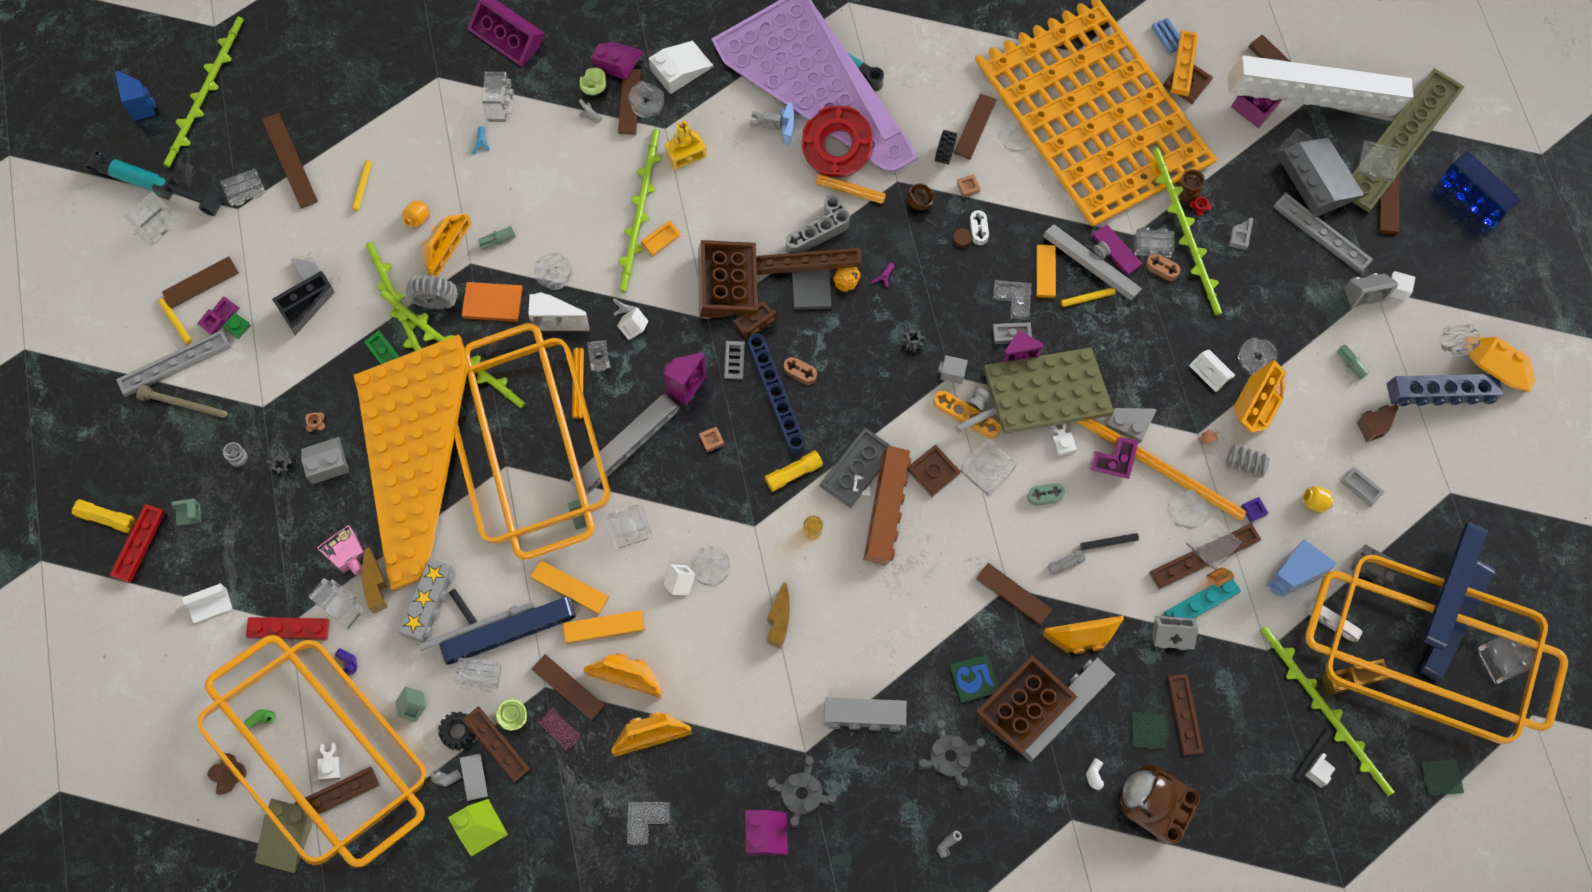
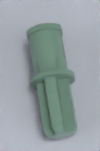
[478,226,515,249]
[1337,345,1370,379]

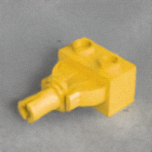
[664,121,707,170]

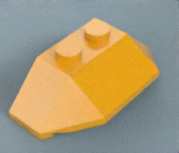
[421,213,472,277]
[1463,337,1536,393]
[1234,360,1286,433]
[1042,615,1124,654]
[583,653,662,698]
[611,712,692,757]

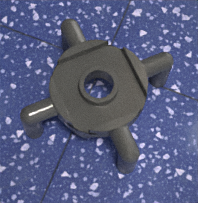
[918,720,985,789]
[768,756,836,828]

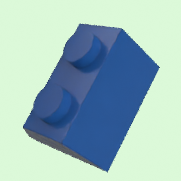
[115,71,156,121]

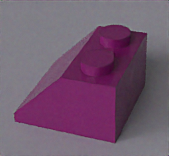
[590,42,643,79]
[745,810,788,856]

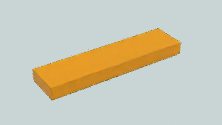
[1170,30,1198,96]
[530,560,609,614]
[563,610,645,644]

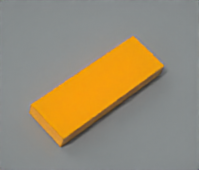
[1036,245,1056,298]

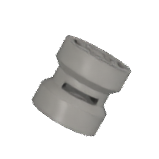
[966,387,992,412]
[223,442,248,467]

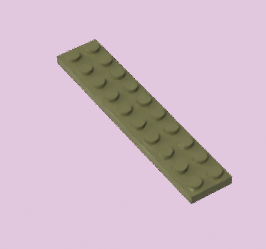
[1352,68,1465,213]

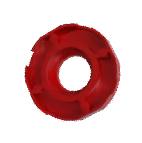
[802,106,873,177]

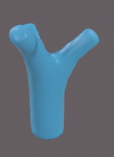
[472,127,490,154]

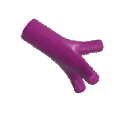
[870,262,895,288]

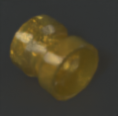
[803,516,823,540]

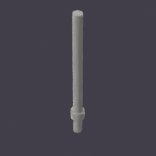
[418,602,535,652]

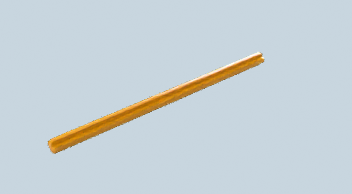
[1077,419,1246,521]

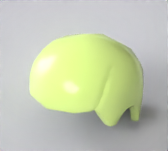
[580,68,606,95]
[496,699,527,731]

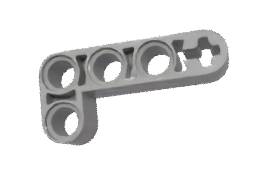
[786,194,850,253]

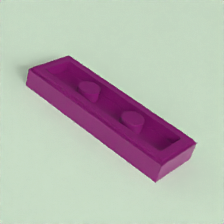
[1092,224,1142,276]

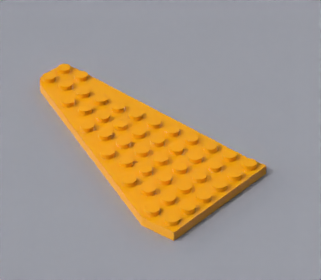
[353,335,469,591]

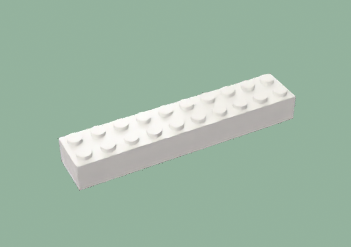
[1228,55,1413,116]

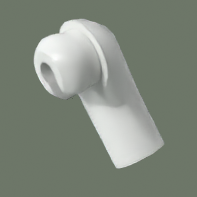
[1086,758,1104,790]

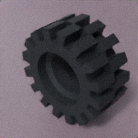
[935,129,958,165]
[438,711,476,751]

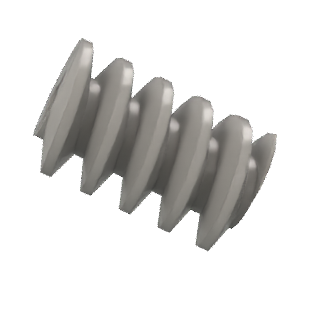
[1226,444,1270,478]

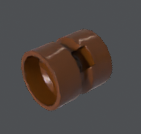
[1178,169,1205,202]

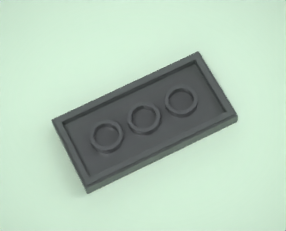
[819,428,891,508]

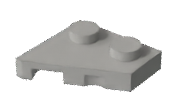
[1106,408,1156,443]

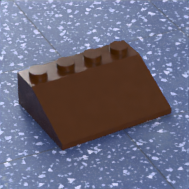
[698,240,758,318]
[976,655,1078,754]

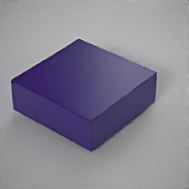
[1241,497,1269,523]

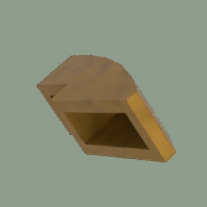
[362,547,388,614]
[767,582,790,649]
[1321,659,1389,696]

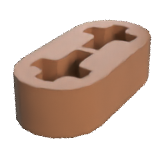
[1146,253,1180,281]
[784,357,817,385]

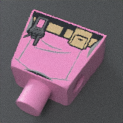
[317,525,364,575]

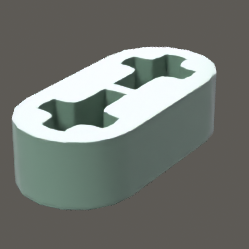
[1027,483,1065,506]

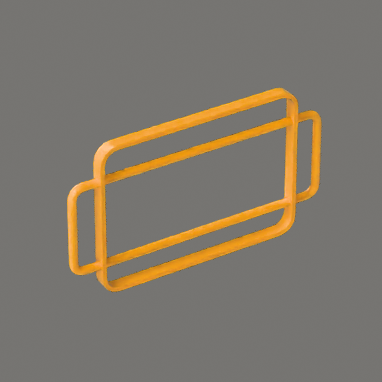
[455,323,611,560]
[1305,555,1568,744]
[197,635,426,868]

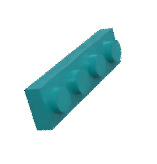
[1163,575,1241,619]

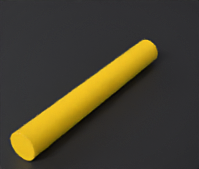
[352,160,372,211]
[1061,287,1116,308]
[158,298,192,345]

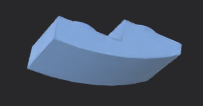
[781,102,794,145]

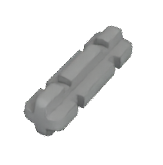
[1048,551,1086,574]

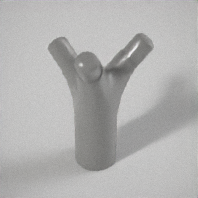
[579,99,602,123]
[613,298,640,316]

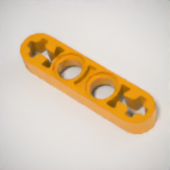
[934,391,1000,439]

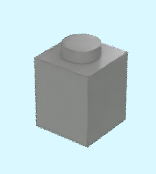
[938,355,968,384]

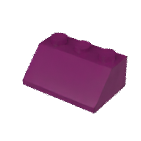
[663,353,706,406]

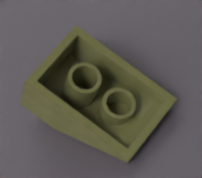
[255,798,313,873]

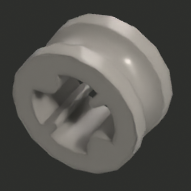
[1093,241,1111,259]

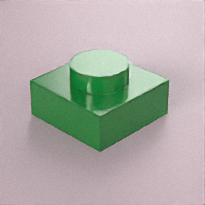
[222,313,251,339]

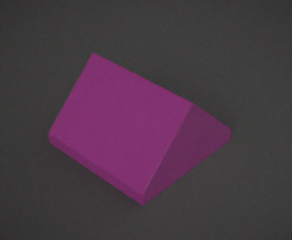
[1002,330,1043,362]

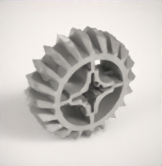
[406,275,458,310]

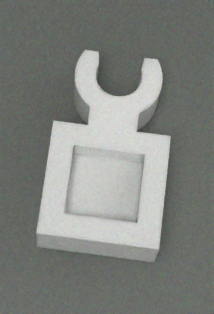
[1051,424,1077,456]
[318,743,340,781]

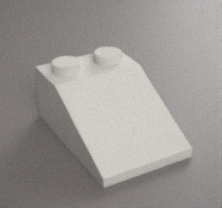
[649,41,713,94]
[529,293,590,331]

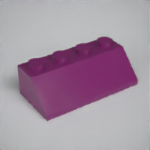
[467,0,545,66]

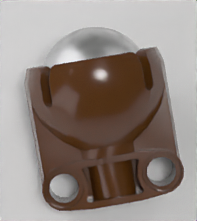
[1120,764,1200,844]

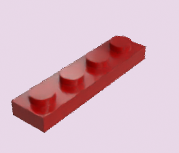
[110,504,165,583]
[246,617,330,640]

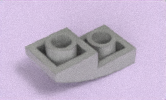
[459,753,488,801]

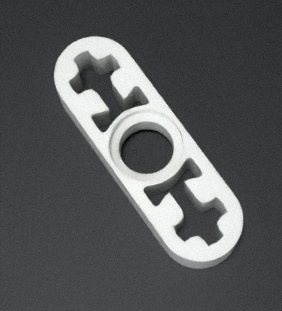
[1307,602,1363,642]

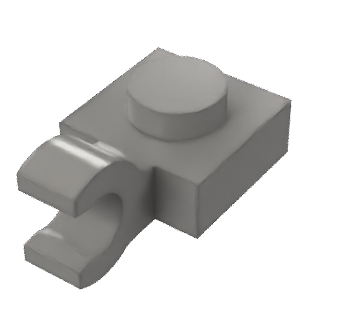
[749,111,782,131]

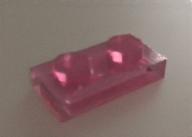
[538,708,581,751]

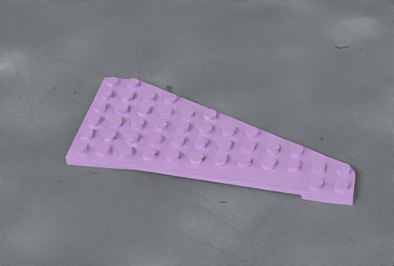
[712,0,919,172]

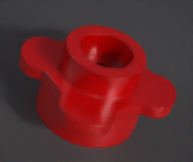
[1189,196,1211,216]

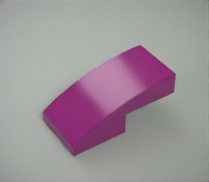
[197,296,240,335]

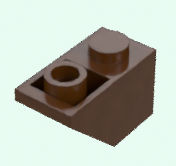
[1357,404,1399,443]

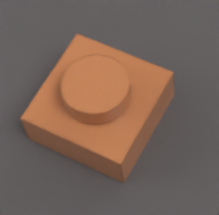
[957,174,981,198]
[699,426,724,452]

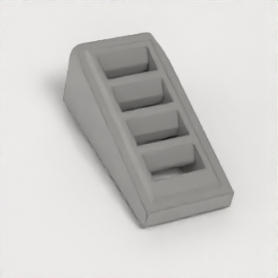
[724,341,745,379]

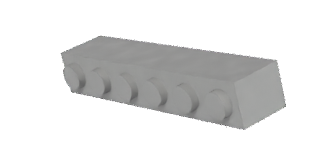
[1022,657,1115,762]

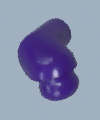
[335,648,358,675]

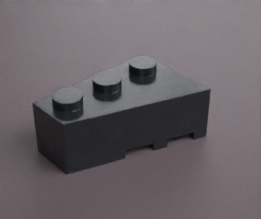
[272,270,335,336]

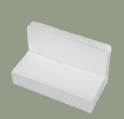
[1189,350,1235,392]
[182,583,233,624]

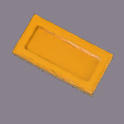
[641,220,681,257]

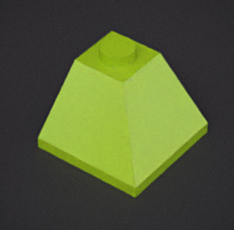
[448,799,508,857]

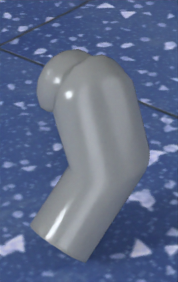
[430,769,462,787]
[937,831,962,858]

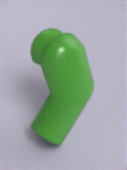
[244,709,276,729]

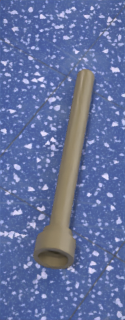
[136,385,228,418]

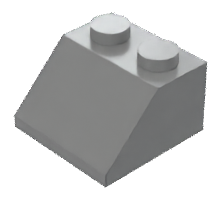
[1344,273,1398,308]
[301,437,349,484]

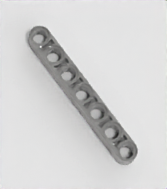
[570,394,679,495]

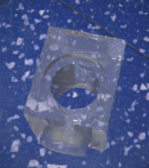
[587,340,610,371]

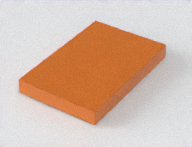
[462,282,523,322]

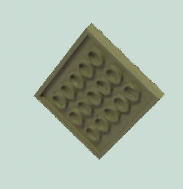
[983,347,1114,434]

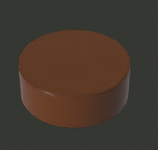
[953,228,972,248]

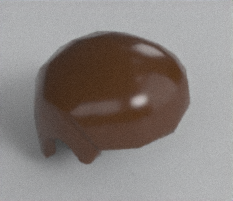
[907,183,935,211]

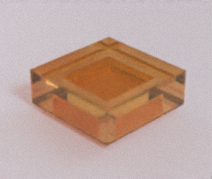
[1206,567,1235,587]

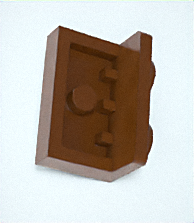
[734,300,777,340]

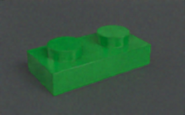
[364,330,400,364]

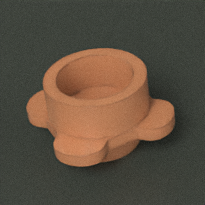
[305,412,325,432]
[1198,429,1219,445]

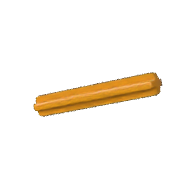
[816,174,886,204]
[572,348,584,419]

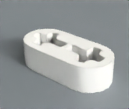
[969,210,989,245]

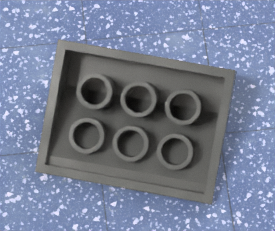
[1280,138,1364,218]

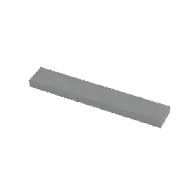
[1273,193,1373,274]
[1043,225,1142,301]
[116,330,231,397]

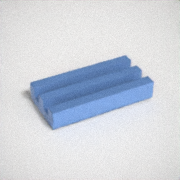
[1151,17,1179,54]

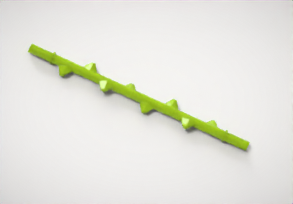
[163,17,244,168]
[618,129,662,293]
[1152,148,1222,316]
[366,242,422,351]
[380,290,526,409]
[1260,626,1394,796]

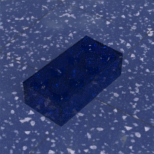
[1440,150,1522,229]

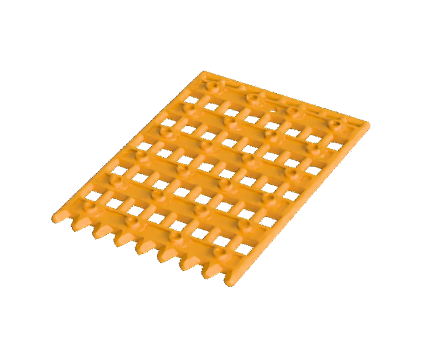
[974,0,1217,227]

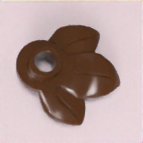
[207,753,247,795]

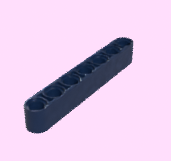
[748,334,805,456]
[1423,522,1488,651]
[1419,560,1495,683]
[439,597,577,665]

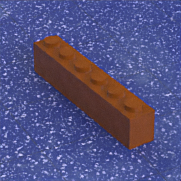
[863,445,911,565]

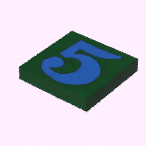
[949,654,999,704]

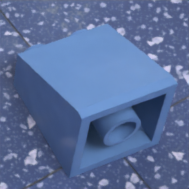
[1267,539,1337,597]

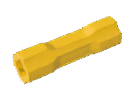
[765,450,823,492]
[72,499,135,533]

